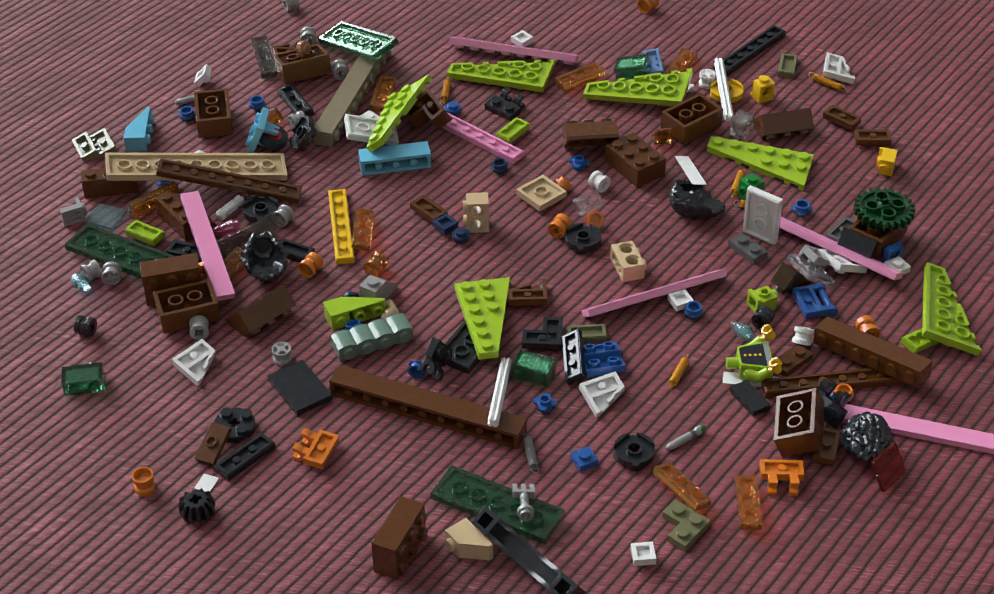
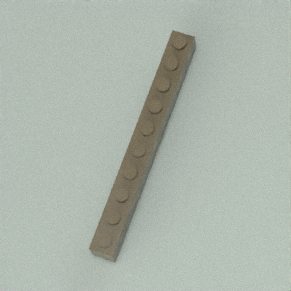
[313,37,392,147]

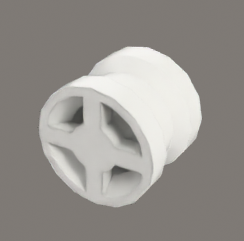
[699,69,716,89]
[588,170,611,193]
[792,326,814,346]

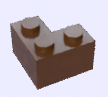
[406,88,452,130]

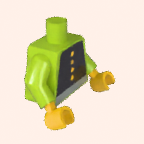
[726,324,782,383]

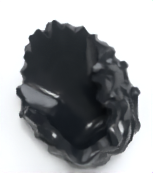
[669,179,725,219]
[240,231,289,283]
[840,411,895,463]

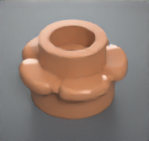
[296,41,311,57]

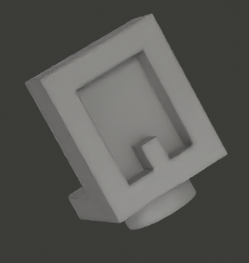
[60,197,87,227]
[795,244,830,267]

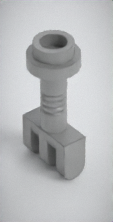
[512,484,535,522]

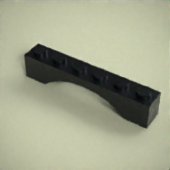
[471,506,586,594]

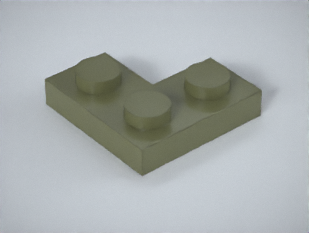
[662,499,711,552]

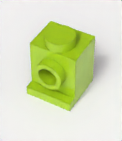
[746,286,778,313]

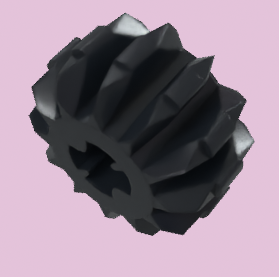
[178,488,215,524]

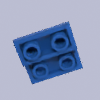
[583,341,626,377]

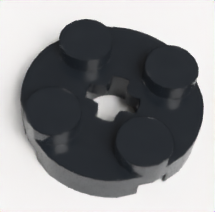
[289,116,317,151]
[243,195,279,226]
[565,223,601,255]
[214,407,256,443]
[613,433,655,472]

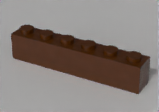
[813,317,933,388]

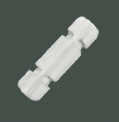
[215,195,244,221]

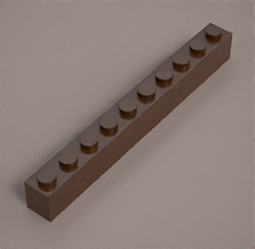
[329,365,527,449]

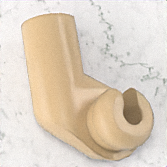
[381,299,399,319]

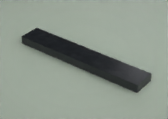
[714,25,786,76]

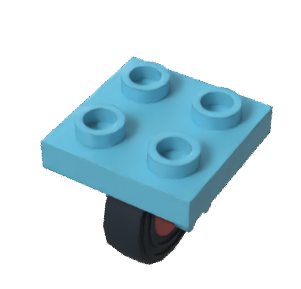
[245,107,288,153]

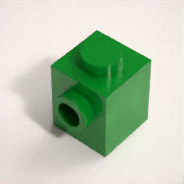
[738,173,765,200]

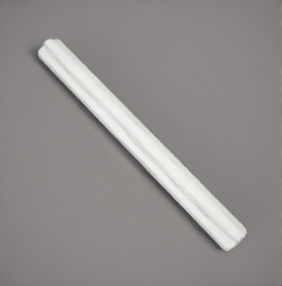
[714,58,734,122]
[487,357,512,427]

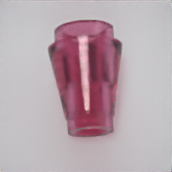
[213,219,242,237]

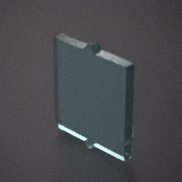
[84,203,127,230]

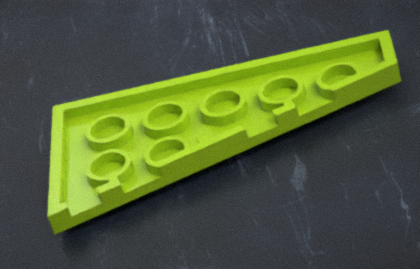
[447,59,555,92]
[583,68,693,106]
[366,75,432,152]
[707,136,814,191]
[922,262,982,356]
[454,277,510,360]

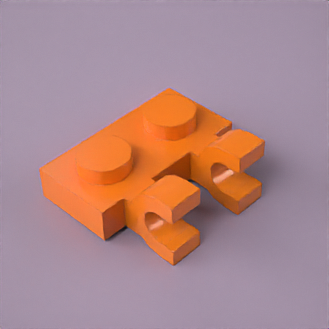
[292,428,339,470]
[759,459,804,496]

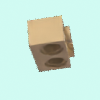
[463,192,489,233]
[611,241,647,282]

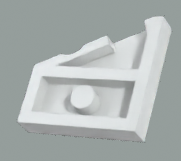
[822,52,855,84]
[818,249,868,274]
[172,339,215,387]
[579,371,625,418]

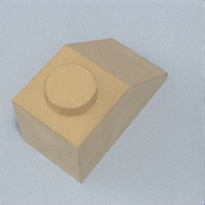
[444,518,493,561]

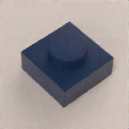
[433,213,459,235]

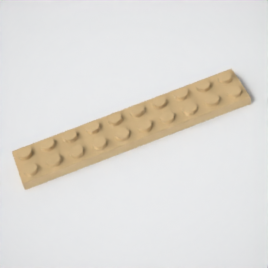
[105,153,287,181]

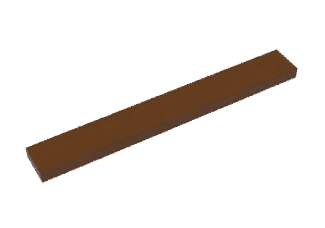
[156,158,302,204]
[761,368,907,398]

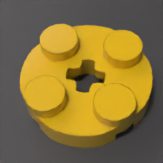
[710,79,744,104]

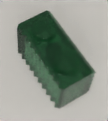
[613,53,652,81]
[511,349,556,387]
[61,362,105,396]

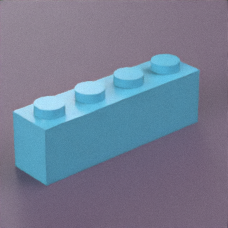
[358,141,431,176]

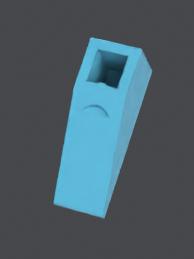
[124,107,155,152]

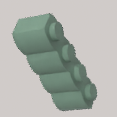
[331,313,413,361]

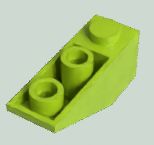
[323,297,386,331]

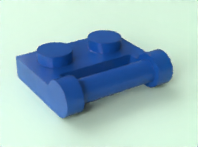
[792,283,838,319]

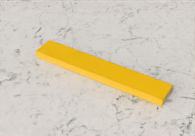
[328,189,355,265]

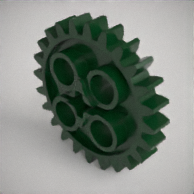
[853,187,916,232]

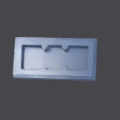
[642,48,664,75]

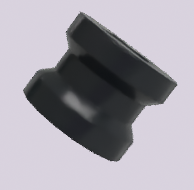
[751,305,775,330]
[74,315,97,337]

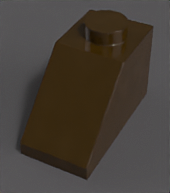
[771,262,813,295]

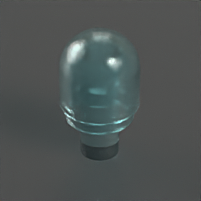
[70,273,91,291]
[730,321,754,341]

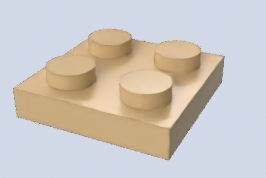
[516,175,567,212]

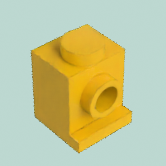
[750,75,775,104]
[876,147,898,176]

